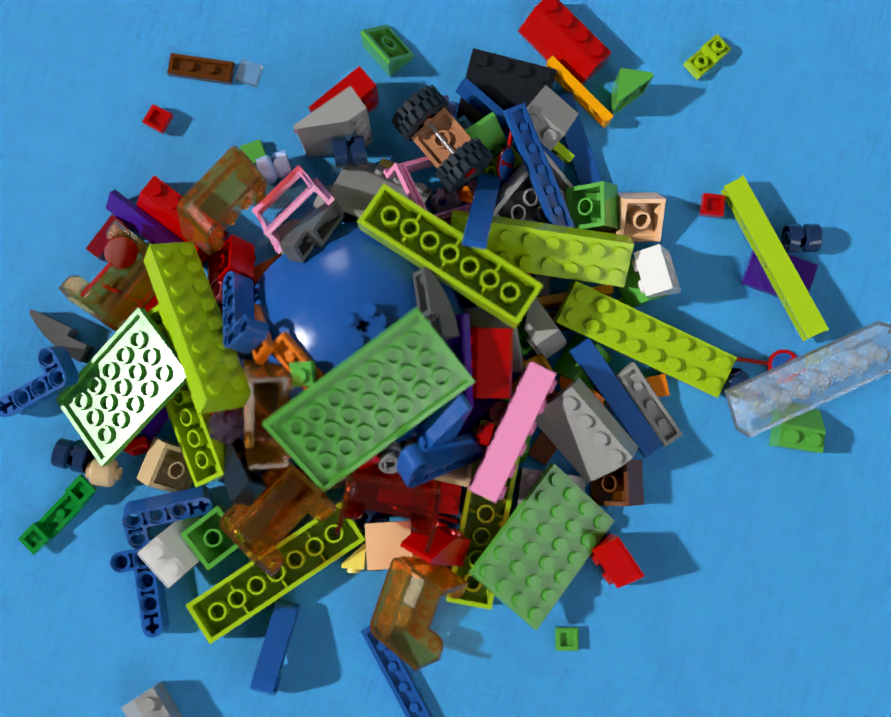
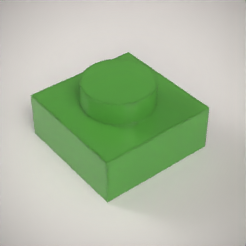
[289,360,317,387]

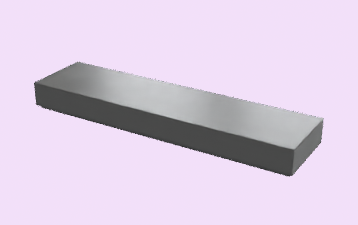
[615,362,683,447]

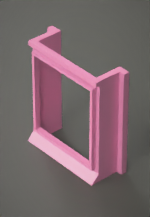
[383,156,477,225]
[252,165,335,254]

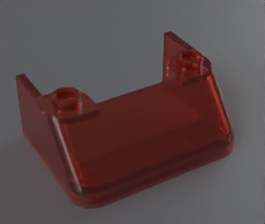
[335,464,441,554]

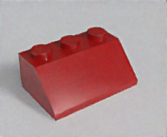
[470,326,513,398]

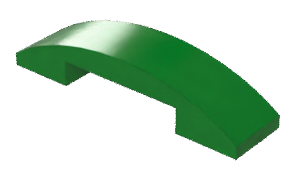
[18,474,97,555]

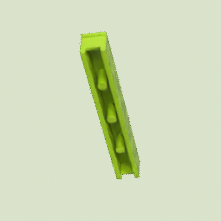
[721,175,829,341]

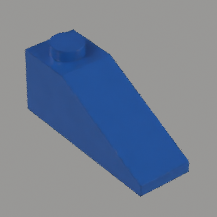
[415,392,472,451]

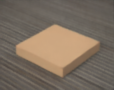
[365,520,413,570]

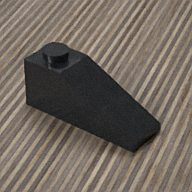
[224,434,267,506]

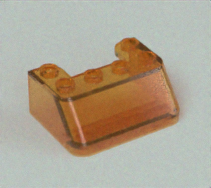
[177,145,267,256]
[59,220,155,331]
[242,359,292,470]
[220,459,338,578]
[370,556,468,671]

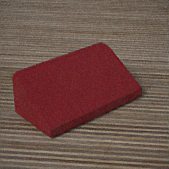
[85,214,130,262]

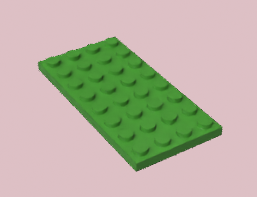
[263,307,475,493]

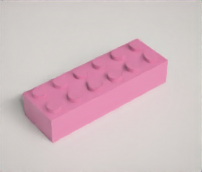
[467,362,557,503]

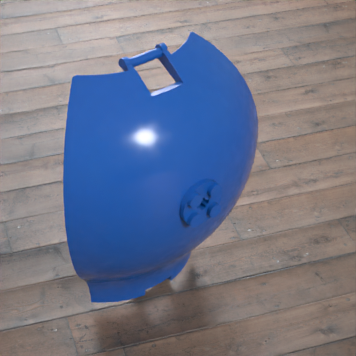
[227,221,479,459]

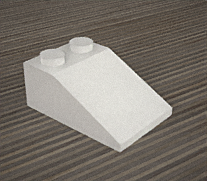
[632,244,681,297]
[138,516,201,589]

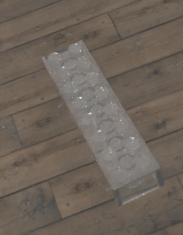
[724,321,891,438]

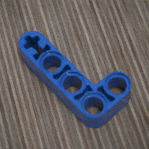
[222,271,269,354]
[0,346,79,417]
[396,432,485,488]
[122,486,213,549]
[110,548,169,638]
[250,599,300,696]

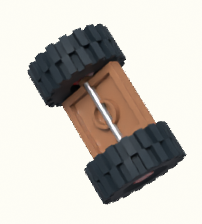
[391,85,493,193]

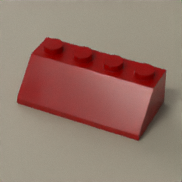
[518,0,611,85]
[136,175,229,266]

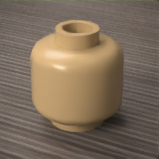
[85,458,122,487]

